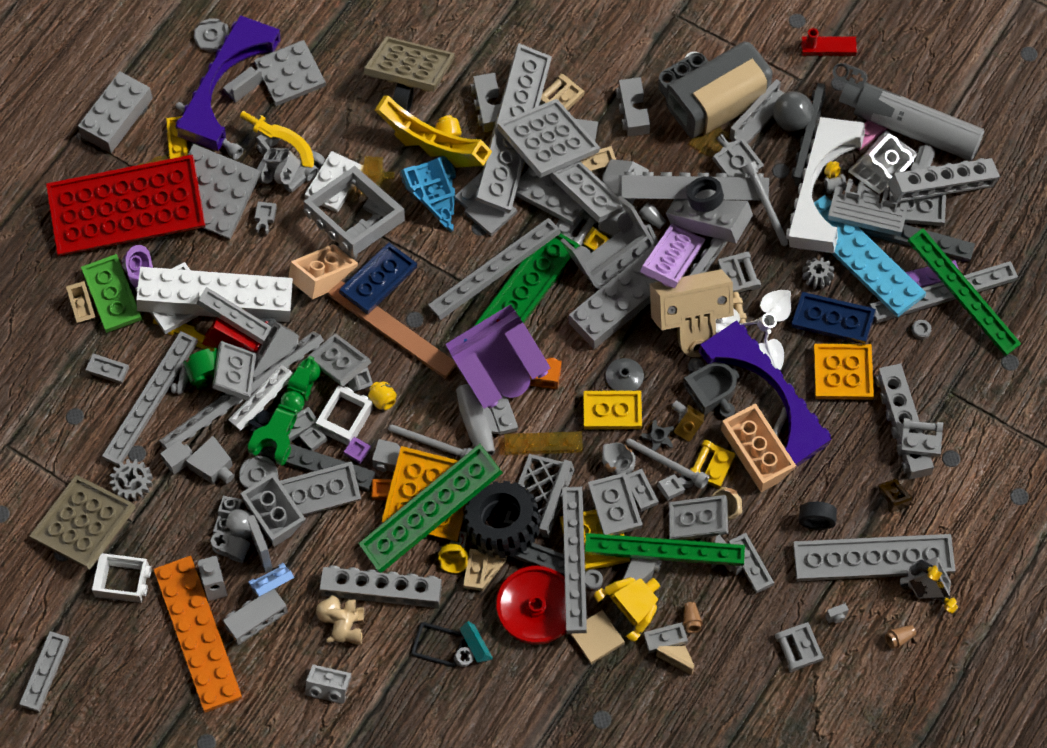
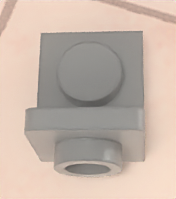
[257,133,281,155]

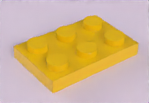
[583,391,642,429]

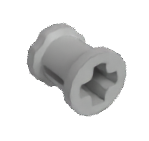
[824,174,847,194]

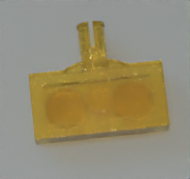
[363,156,395,187]

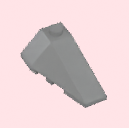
[598,159,649,237]

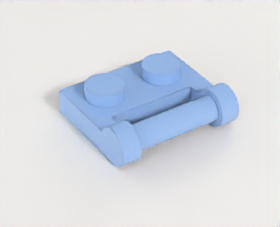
[248,563,294,596]

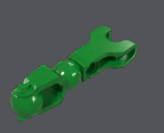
[248,356,321,465]

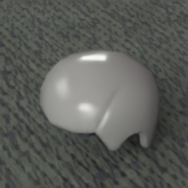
[226,509,253,540]

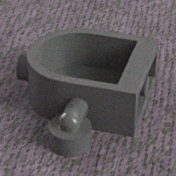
[683,358,739,420]

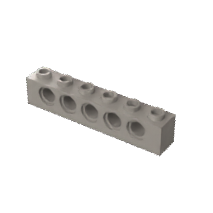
[888,158,1000,202]
[875,364,934,480]
[320,565,442,608]

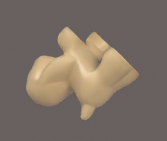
[316,595,365,645]

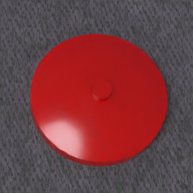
[496,566,566,645]

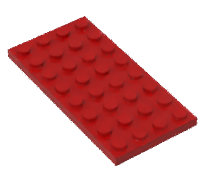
[46,154,206,256]

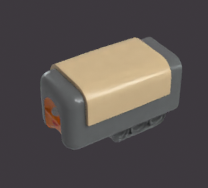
[658,41,773,139]

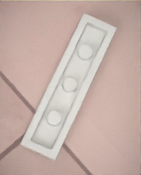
[228,365,293,431]

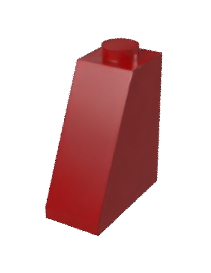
[201,317,260,352]

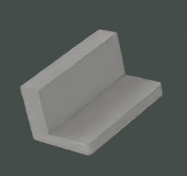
[223,67,263,103]

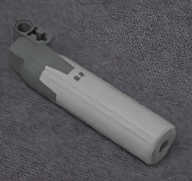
[832,63,985,161]

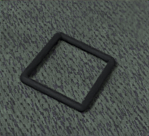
[411,622,465,667]

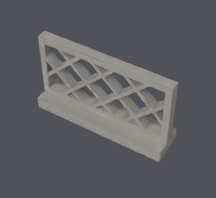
[504,454,575,538]

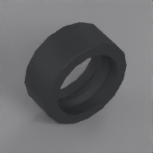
[393,83,414,113]
[686,176,724,212]
[799,501,837,530]

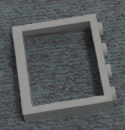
[303,166,405,257]

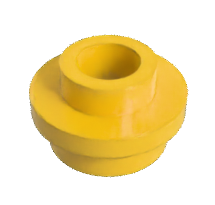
[824,161,841,179]

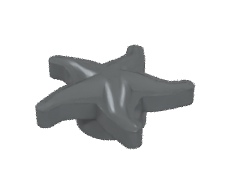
[641,420,674,451]

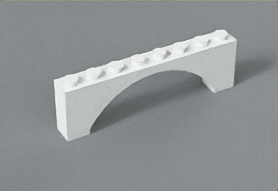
[786,117,865,253]

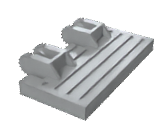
[827,179,909,237]

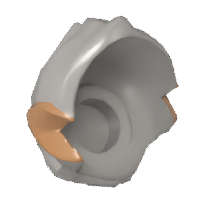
[602,443,636,475]

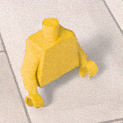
[594,577,660,642]

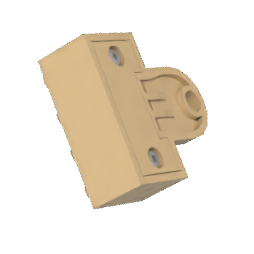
[650,269,734,357]

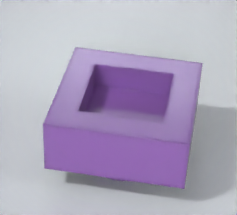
[344,437,371,464]

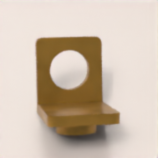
[674,405,704,441]

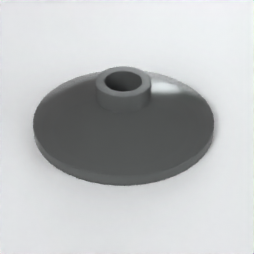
[606,358,644,391]

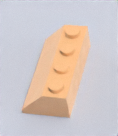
[721,403,796,492]

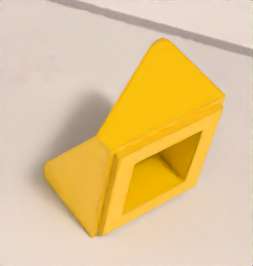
[583,227,609,251]

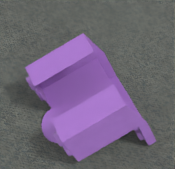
[446,304,550,409]

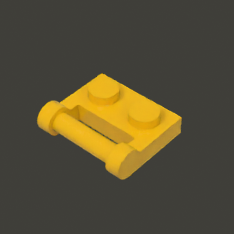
[690,440,736,489]

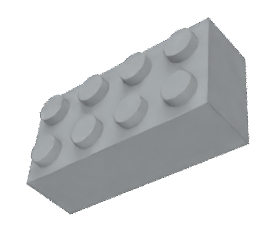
[78,71,153,153]

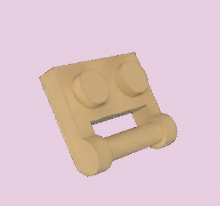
[540,74,585,111]

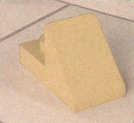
[66,281,95,323]

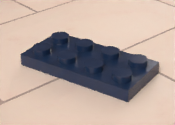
[339,243,418,315]
[792,292,876,345]

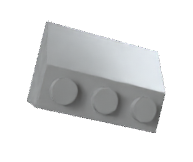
[240,472,306,547]

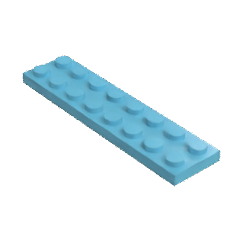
[814,195,926,318]

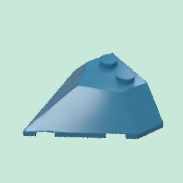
[399,156,456,232]

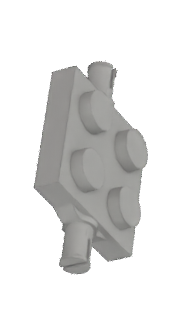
[712,134,764,177]

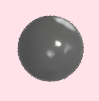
[773,91,814,132]

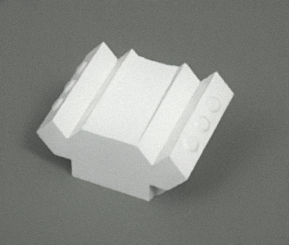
[848,130,918,195]

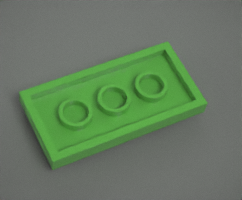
[81,254,142,333]

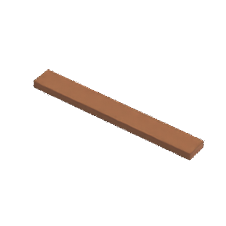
[327,281,457,379]

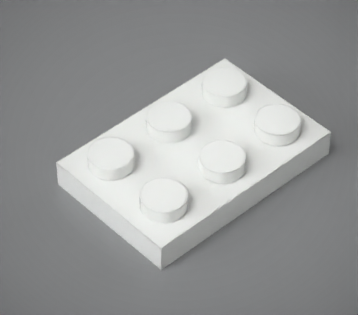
[305,151,364,213]

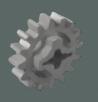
[110,459,153,501]

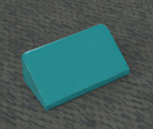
[459,622,493,662]

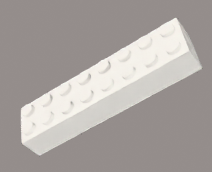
[137,267,293,322]

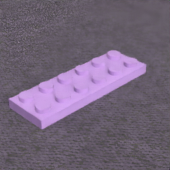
[640,224,705,289]

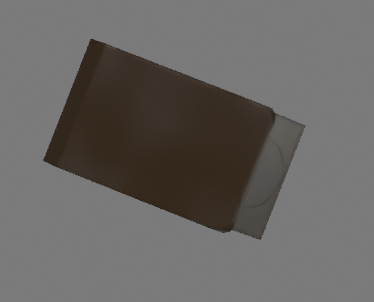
[878,478,912,513]

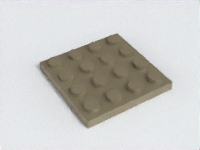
[364,36,455,92]
[29,475,136,570]

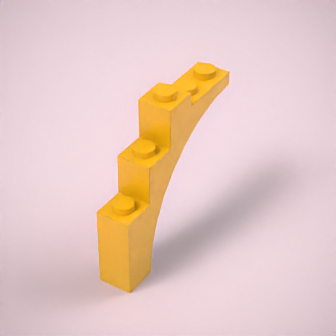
[375,95,492,168]

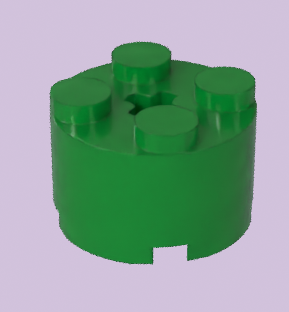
[183,348,218,390]

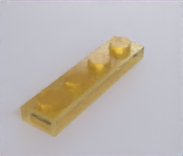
[505,431,583,455]

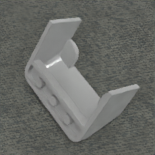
[560,196,655,288]

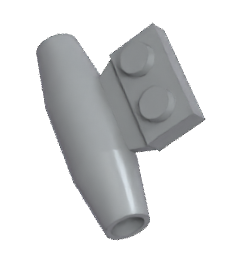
[456,384,518,456]

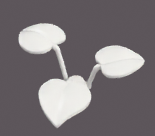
[716,290,791,370]

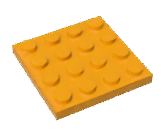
[381,446,467,542]

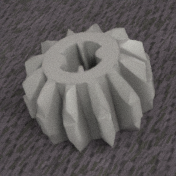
[802,257,834,289]

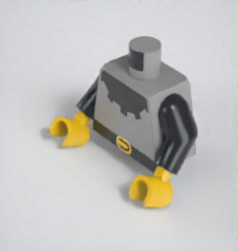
[900,557,958,614]

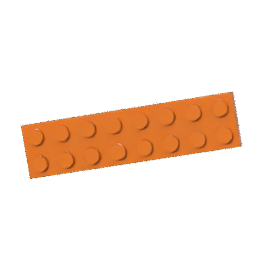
[154,556,243,713]

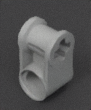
[211,532,250,563]

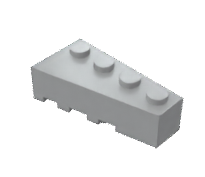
[666,199,753,243]

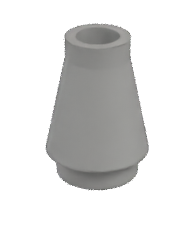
[639,202,667,229]

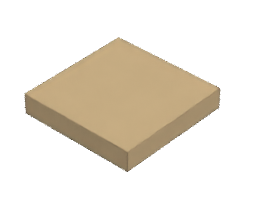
[570,610,624,664]

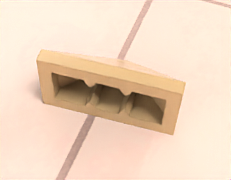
[656,646,694,675]

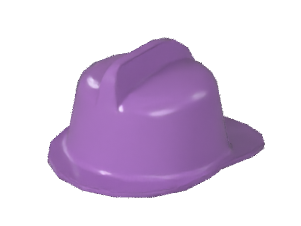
[122,245,153,288]

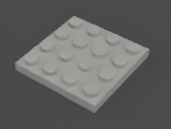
[497,99,600,178]
[188,144,261,239]

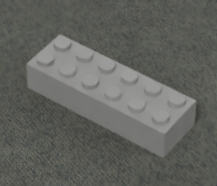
[569,245,659,349]

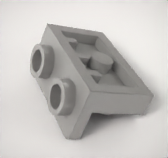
[305,665,352,704]

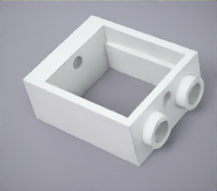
[316,385,373,445]
[92,553,151,603]

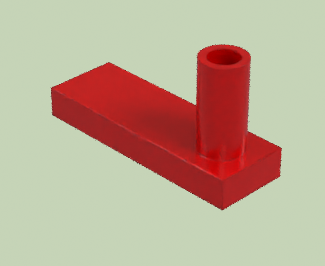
[801,28,857,56]

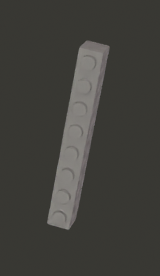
[618,172,769,200]

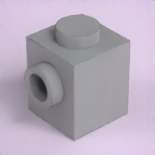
[160,440,193,475]

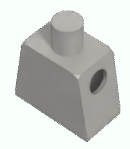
[186,436,234,484]
[197,556,228,601]

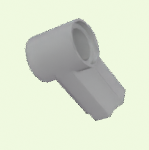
[910,145,935,171]
[282,158,319,193]

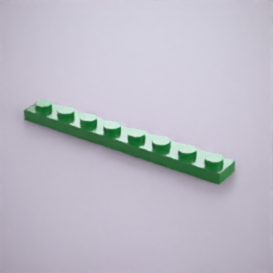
[908,228,1021,357]
[585,533,745,566]

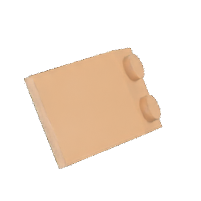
[289,244,358,299]

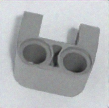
[257,148,300,184]

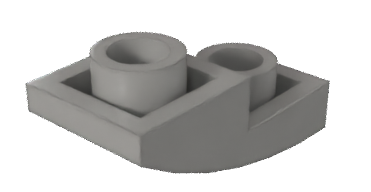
[213,496,242,535]

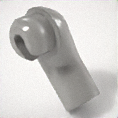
[171,367,189,395]
[671,400,687,422]

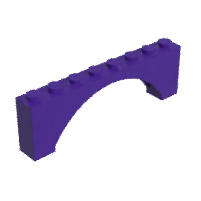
[175,15,281,151]
[698,320,831,468]

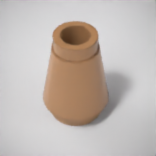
[683,602,703,633]
[885,625,916,649]

